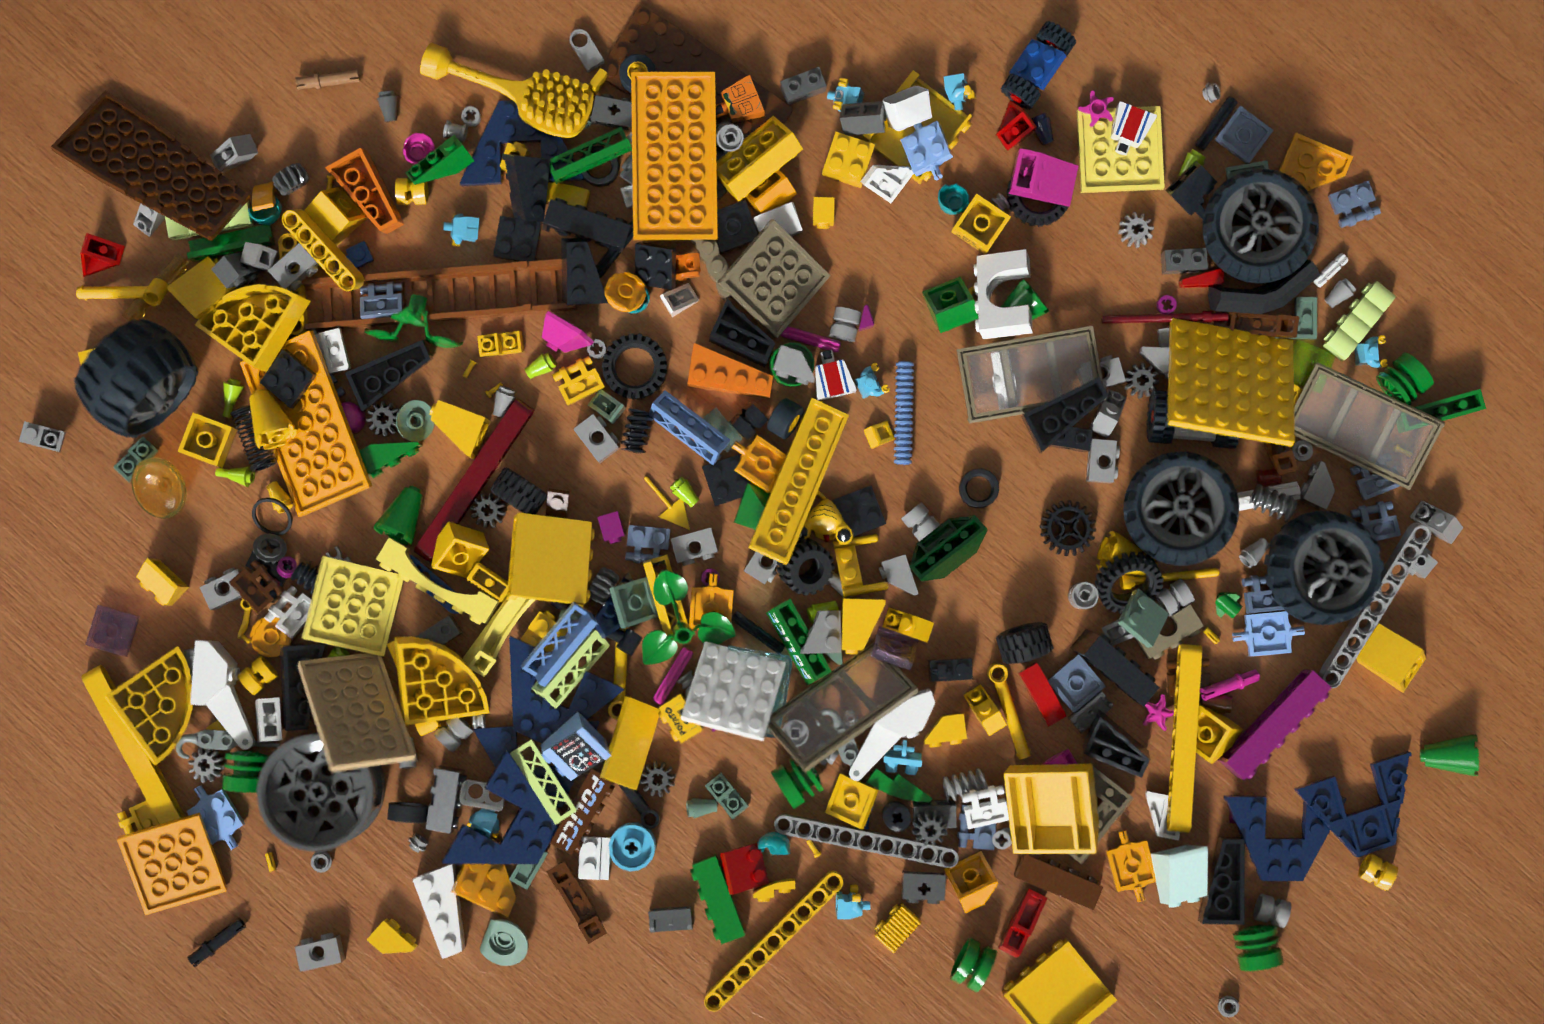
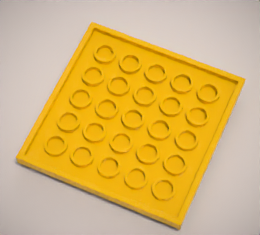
[1168,318,1295,446]

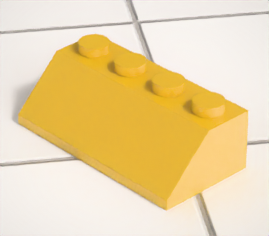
[716,116,803,201]

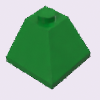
[734,483,771,530]

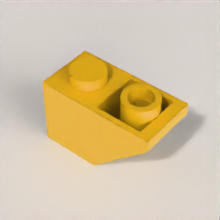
[882,608,934,643]
[963,684,1007,736]
[923,713,967,747]
[367,918,418,954]

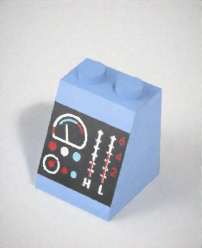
[541,712,611,780]

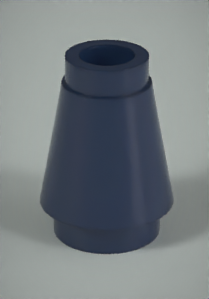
[1031,113,1054,145]

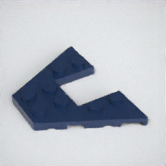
[460,100,584,186]
[509,636,625,743]
[474,721,600,808]
[442,750,558,864]
[1294,751,1412,857]
[1224,795,1346,881]

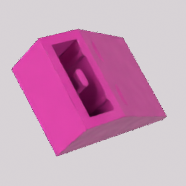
[1008,148,1078,207]

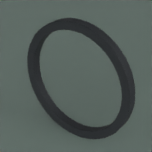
[252,498,293,536]

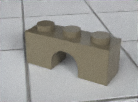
[1134,604,1204,660]

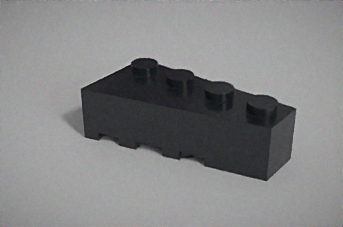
[280,643,325,731]
[1198,837,1245,925]

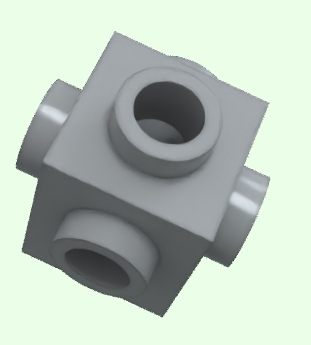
[1403,547,1438,578]

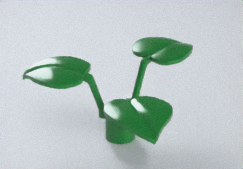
[364,294,463,348]
[642,570,736,665]

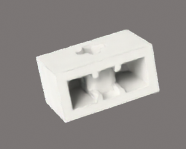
[255,697,282,742]

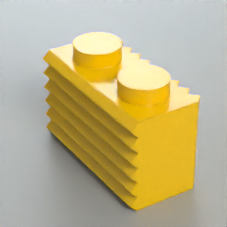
[467,562,508,602]
[874,903,922,953]

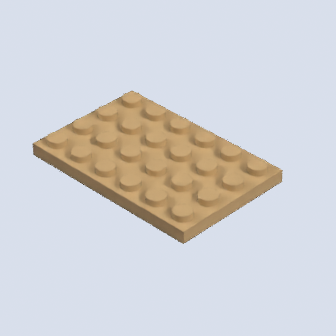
[298,653,415,772]

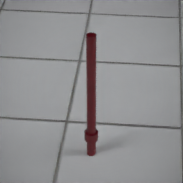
[1102,311,1228,324]

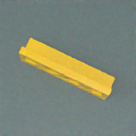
[643,554,688,640]

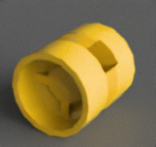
[395,178,428,205]
[237,656,278,695]
[1358,853,1398,891]

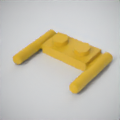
[833,534,889,597]

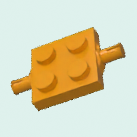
[731,435,786,493]
[689,573,734,629]
[1105,830,1156,902]

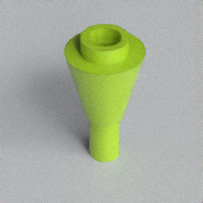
[223,378,244,418]
[215,466,255,487]

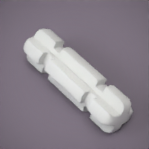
[1313,253,1349,287]

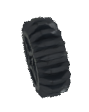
[1039,500,1096,556]

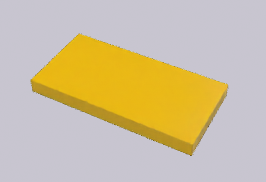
[600,697,661,790]

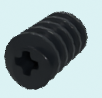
[621,408,653,454]
[291,560,319,595]
[882,801,911,831]

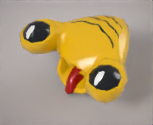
[798,499,853,545]

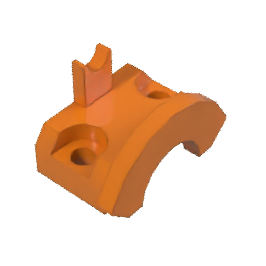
[676,253,701,282]

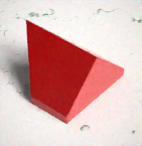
[996,100,1037,151]
[80,233,125,277]

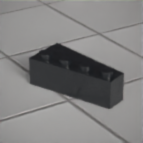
[542,198,631,252]
[345,340,433,411]
[1021,377,1109,454]
[1071,629,1160,707]

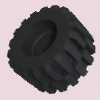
[490,468,547,515]
[777,538,835,596]
[996,622,1054,664]

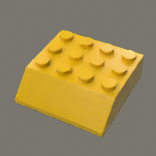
[1004,764,1099,854]

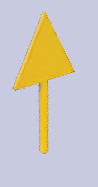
[644,476,690,530]

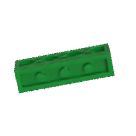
[549,127,632,184]
[187,225,275,263]

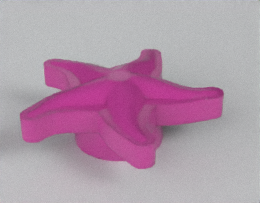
[1078,91,1113,127]
[1143,694,1174,731]

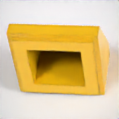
[864,420,895,449]

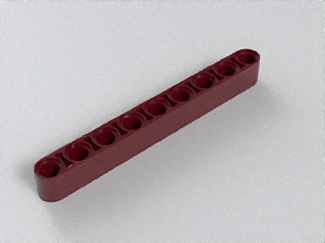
[413,398,535,563]

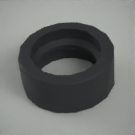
[581,145,620,187]
[959,468,999,508]
[387,802,428,823]

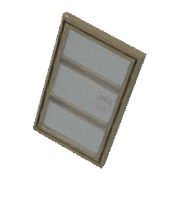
[956,326,1106,424]
[1294,362,1445,490]
[768,642,918,772]

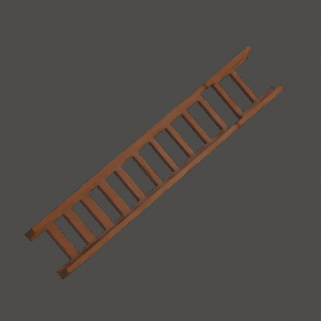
[302,259,577,331]

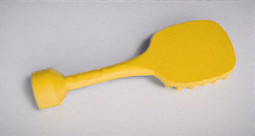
[420,43,594,138]

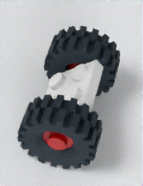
[1146,390,1240,449]

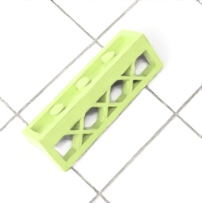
[531,629,610,709]
[510,739,577,825]

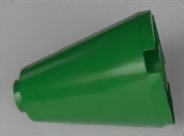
[1000,279,1049,320]
[373,485,423,546]
[1420,734,1479,776]

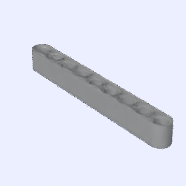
[1318,523,1431,688]
[774,814,958,868]

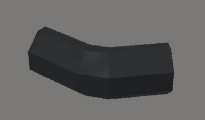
[1208,260,1320,314]

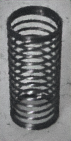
[230,405,277,472]

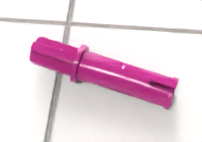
[1200,669,1260,701]

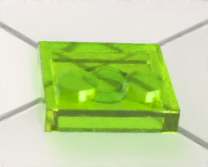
[1293,339,1335,394]

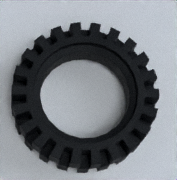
[1006,178,1072,227]
[602,334,667,400]
[1095,551,1163,614]

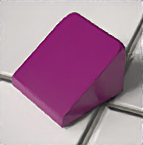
[858,305,874,332]

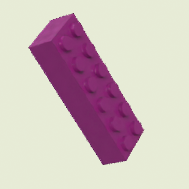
[1218,669,1332,780]

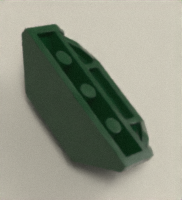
[909,515,988,582]

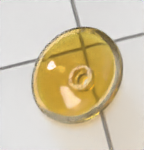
[131,457,187,519]

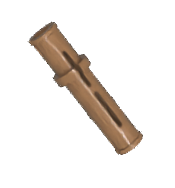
[295,69,360,90]

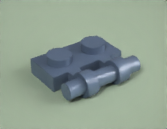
[1328,181,1381,228]
[360,281,403,319]
[1350,453,1400,501]
[1350,501,1401,541]
[625,525,671,566]
[1242,575,1285,614]
[957,805,996,850]

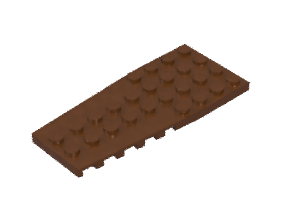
[601,5,793,139]
[51,90,250,241]

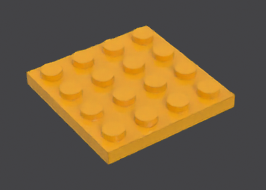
[117,813,228,915]

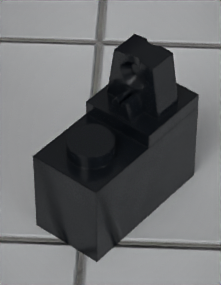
[1165,161,1217,219]
[928,658,973,682]

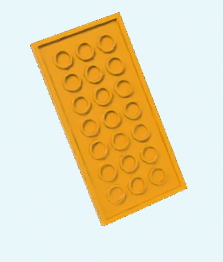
[631,72,718,240]
[240,331,373,517]

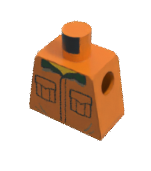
[716,75,765,123]

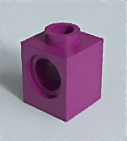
[598,511,625,544]

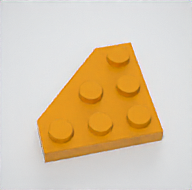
[1279,133,1353,191]
[451,864,516,918]

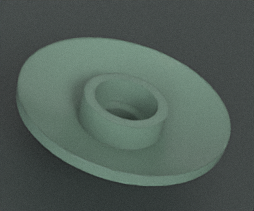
[396,400,435,442]

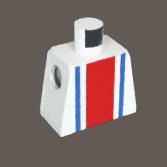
[1110,101,1157,155]
[815,350,856,401]

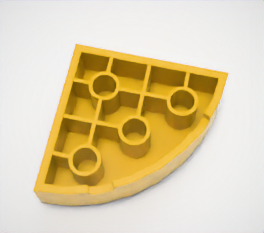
[195,284,311,372]
[394,636,489,725]
[104,646,193,765]

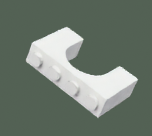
[974,249,1033,339]

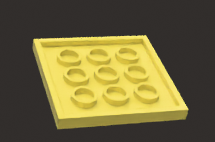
[1077,106,1165,193]
[302,556,403,657]

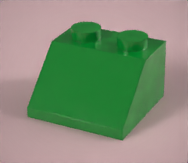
[922,277,978,333]

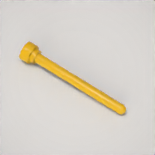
[1120,568,1220,591]

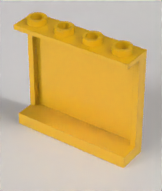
[862,70,972,184]
[507,513,594,607]
[1002,938,1117,1024]

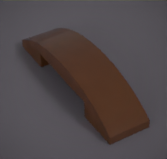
[1213,311,1300,338]
[1264,442,1299,476]
[546,861,607,944]

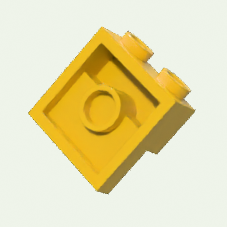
[520,610,568,652]

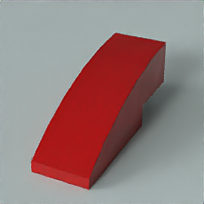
[1018,662,1066,727]
[998,889,1047,958]

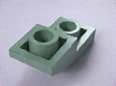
[113,437,158,483]
[705,773,749,820]

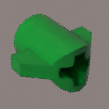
[1215,592,1243,618]

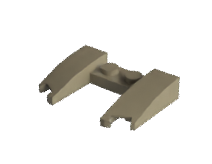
[1069,767,1134,865]

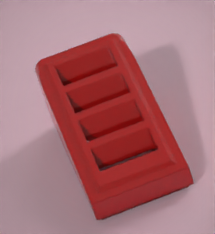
[1178,268,1224,288]

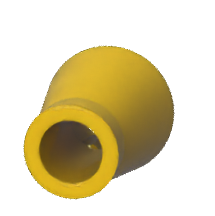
[266,481,293,514]

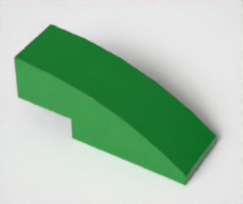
[866,767,932,802]

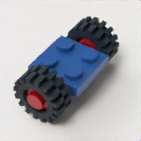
[1000,21,1077,110]

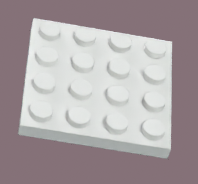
[681,641,786,741]

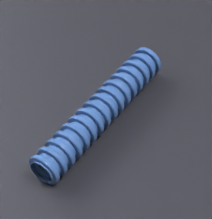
[894,361,914,465]

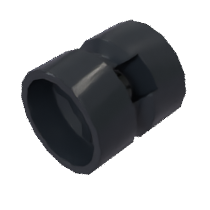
[729,401,768,441]

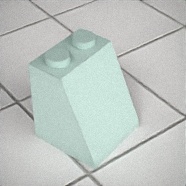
[1151,845,1208,907]

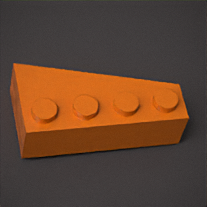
[325,148,405,234]
[687,343,773,399]

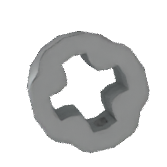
[443,120,468,143]
[992,827,1012,850]

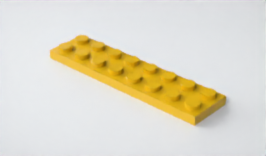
[748,398,849,565]

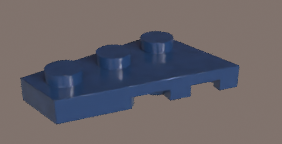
[594,572,634,639]

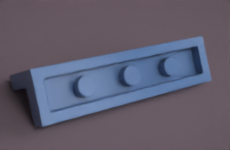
[648,390,730,465]
[521,602,598,687]

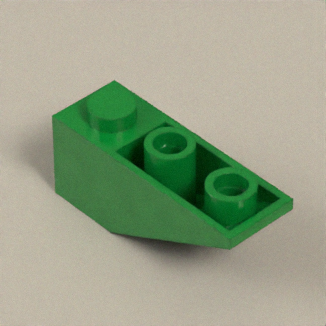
[405,135,474,185]
[359,442,422,478]

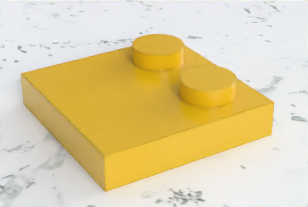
[825,774,879,829]

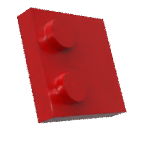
[720,843,769,895]

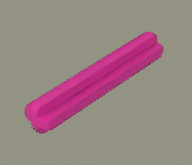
[780,326,841,353]
[653,647,693,705]

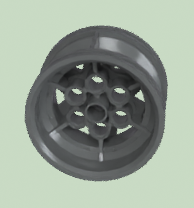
[257,732,385,851]

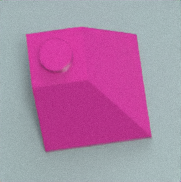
[542,311,594,353]

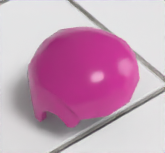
[403,133,435,165]
[341,401,366,434]

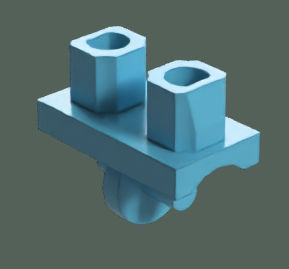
[883,740,922,775]

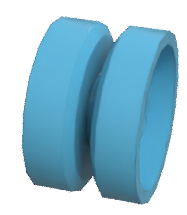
[609,822,656,871]

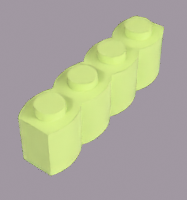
[165,201,254,240]
[1323,281,1396,362]

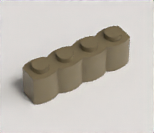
[690,240,733,301]

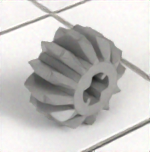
[1118,212,1154,248]
[188,748,225,783]

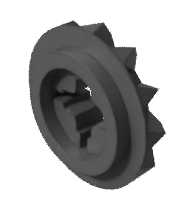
[253,533,287,564]

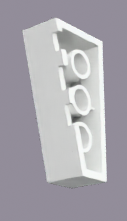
[413,864,466,959]

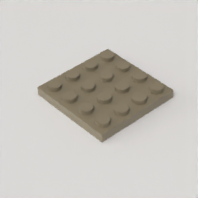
[718,219,831,338]

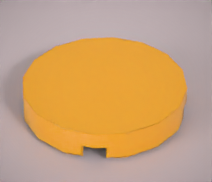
[604,272,646,312]
[250,617,293,657]

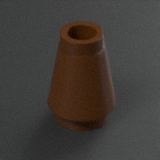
[1201,694,1233,714]

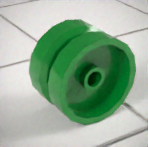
[950,937,997,993]

